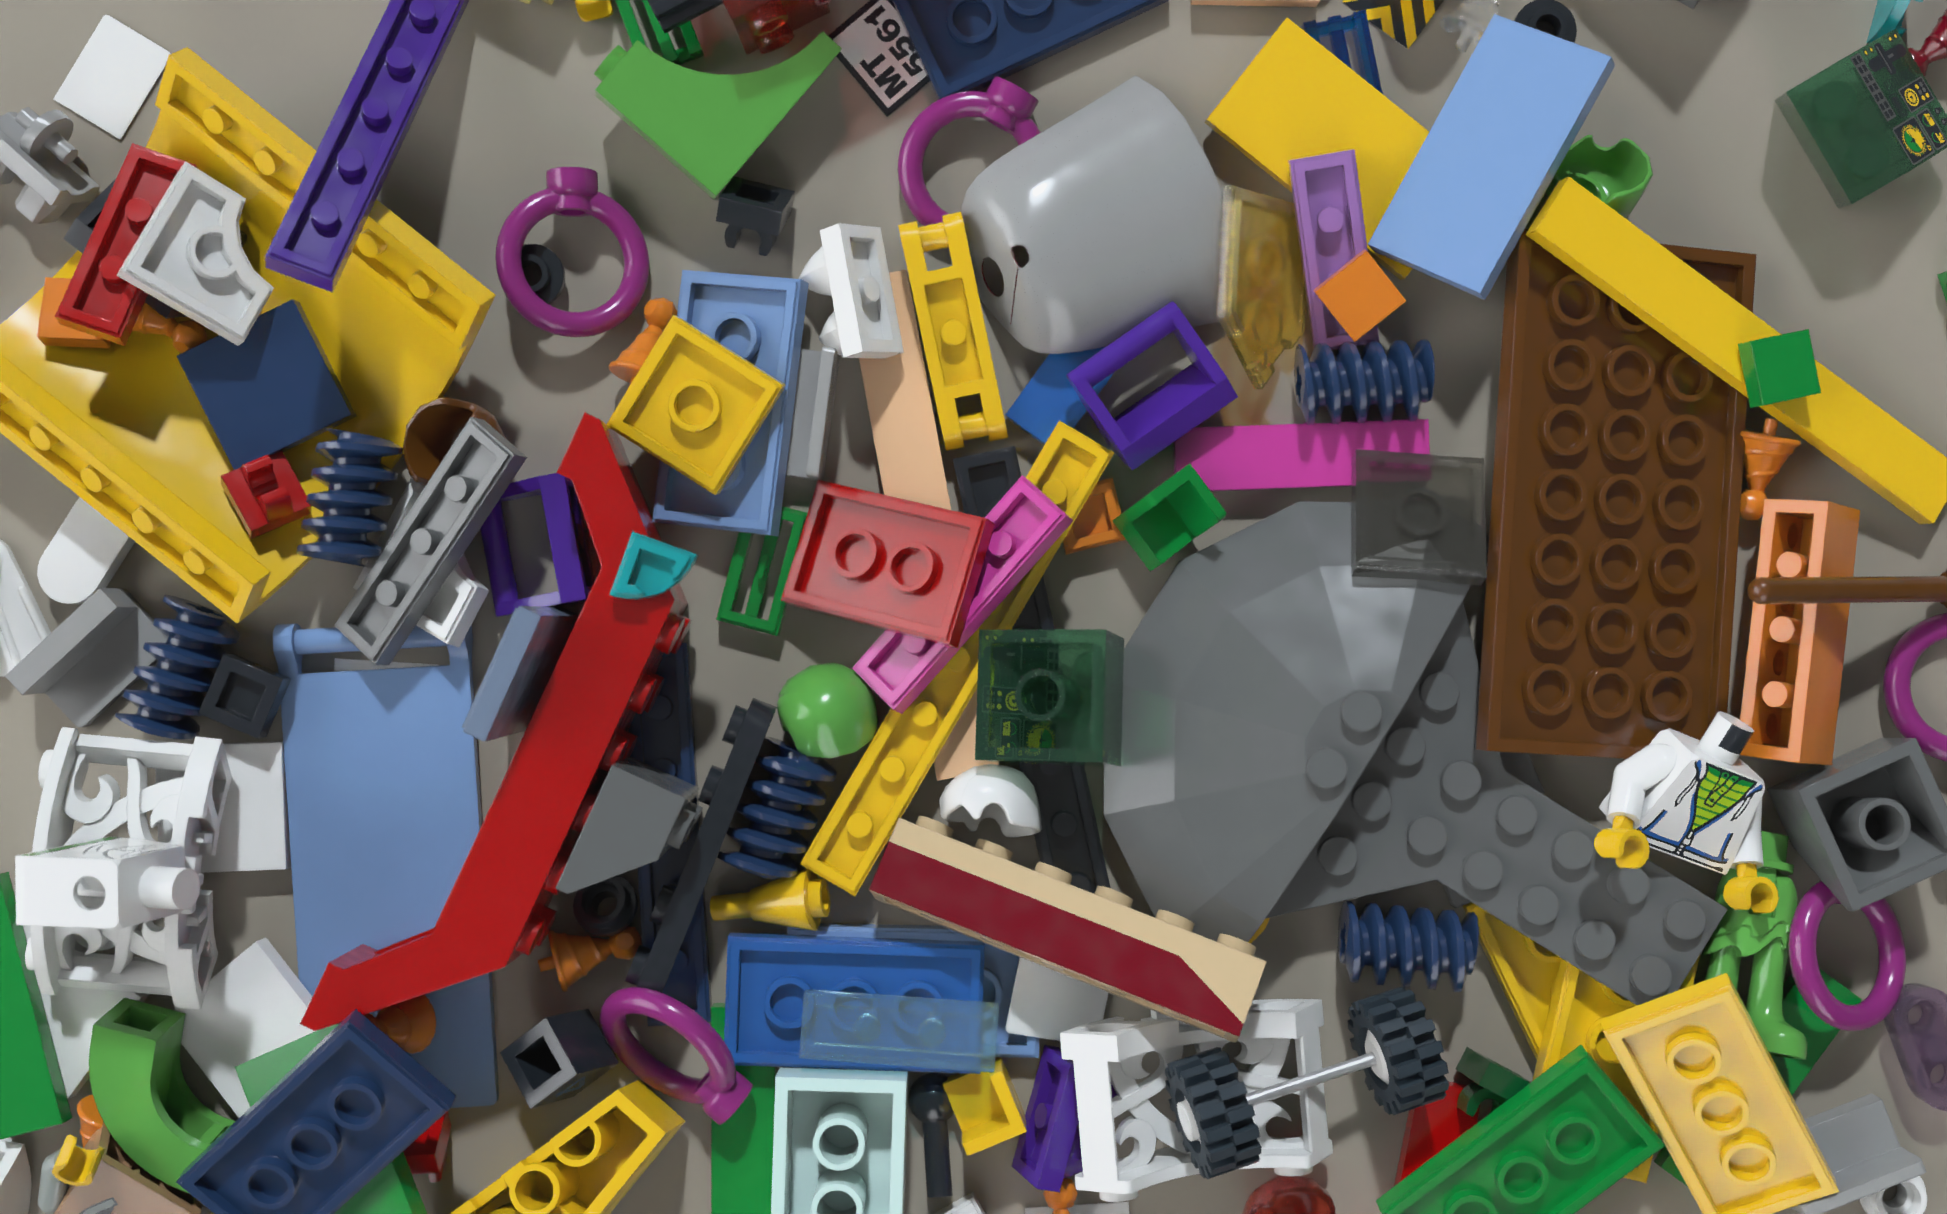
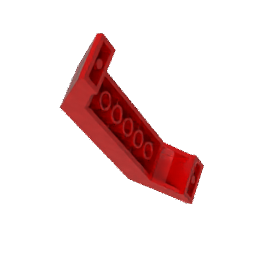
[300,412,691,1031]

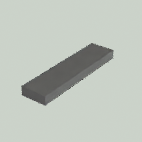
[334,417,527,665]

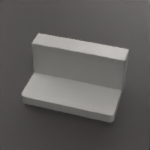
[786,346,840,481]
[5,588,168,727]
[1791,1093,1926,1214]

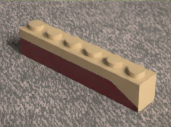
[869,816,1267,1043]

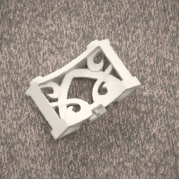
[25,727,232,1010]
[1060,999,1333,1202]

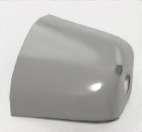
[961,76,1245,354]

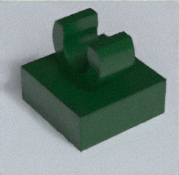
[1456,1047,1531,1117]

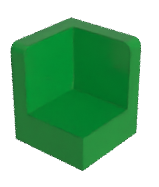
[1112,463,1227,572]

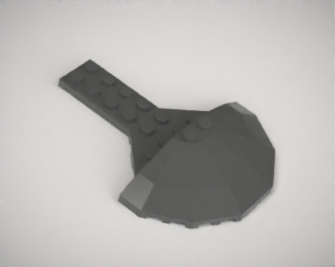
[1103,501,1727,1005]

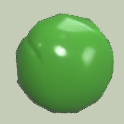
[1546,135,1653,218]
[777,663,878,758]

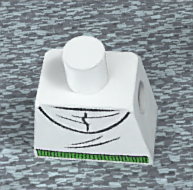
[15,836,200,929]

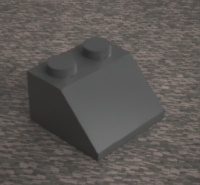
[1767,738,1947,912]
[556,757,703,894]

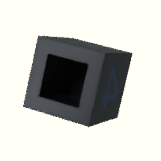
[500,1009,619,1109]

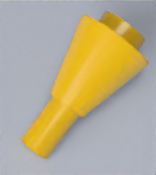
[710,868,830,931]

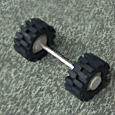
[1165,986,1449,1179]

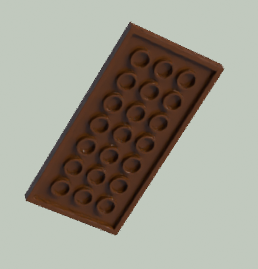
[1476,229,1757,759]

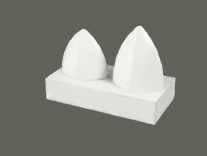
[799,223,904,359]

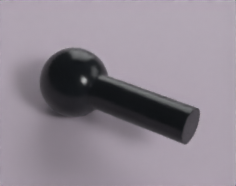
[908,1073,954,1198]

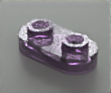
[1884,983,1947,1111]

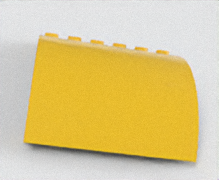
[0,47,496,624]

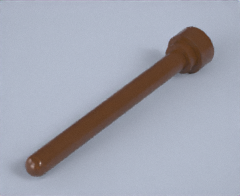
[1748,570,1947,608]

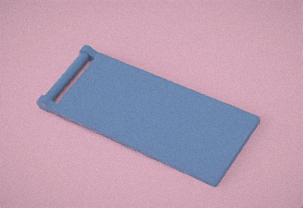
[273,623,499,1108]

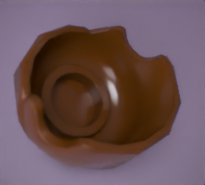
[403,398,506,485]

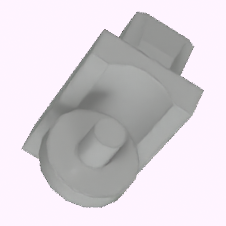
[0,107,100,224]

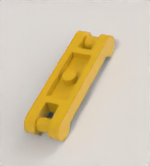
[898,211,1008,451]

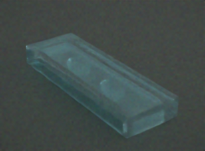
[799,989,999,1072]

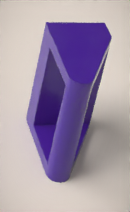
[1066,301,1238,471]
[480,473,595,617]

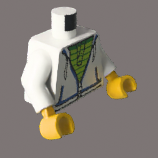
[1594,711,1779,913]

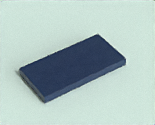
[891,0,1169,100]
[176,1009,456,1214]

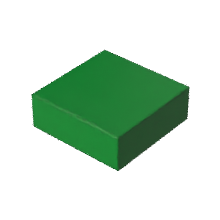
[1738,329,1821,408]

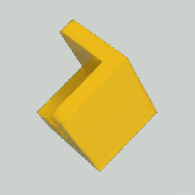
[943,1057,1027,1156]

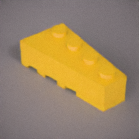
[450,1079,686,1214]

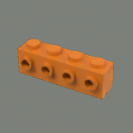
[1739,499,1860,765]

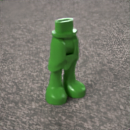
[1701,831,1807,1060]

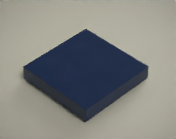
[177,299,357,470]

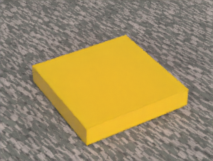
[607,315,786,495]

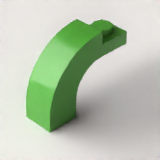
[89,998,236,1193]

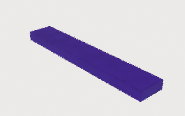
[265,0,469,293]

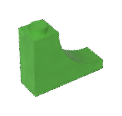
[594,31,842,200]

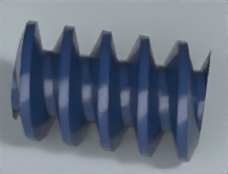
[1294,339,1435,425]
[296,428,403,568]
[115,595,240,739]
[717,737,837,879]
[1338,901,1479,992]

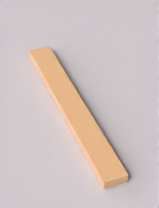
[859,269,999,781]

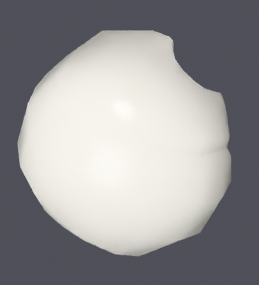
[939,764,1042,838]

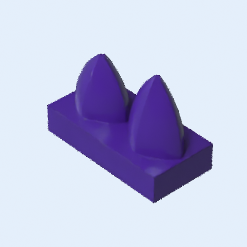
[1011,1044,1117,1192]

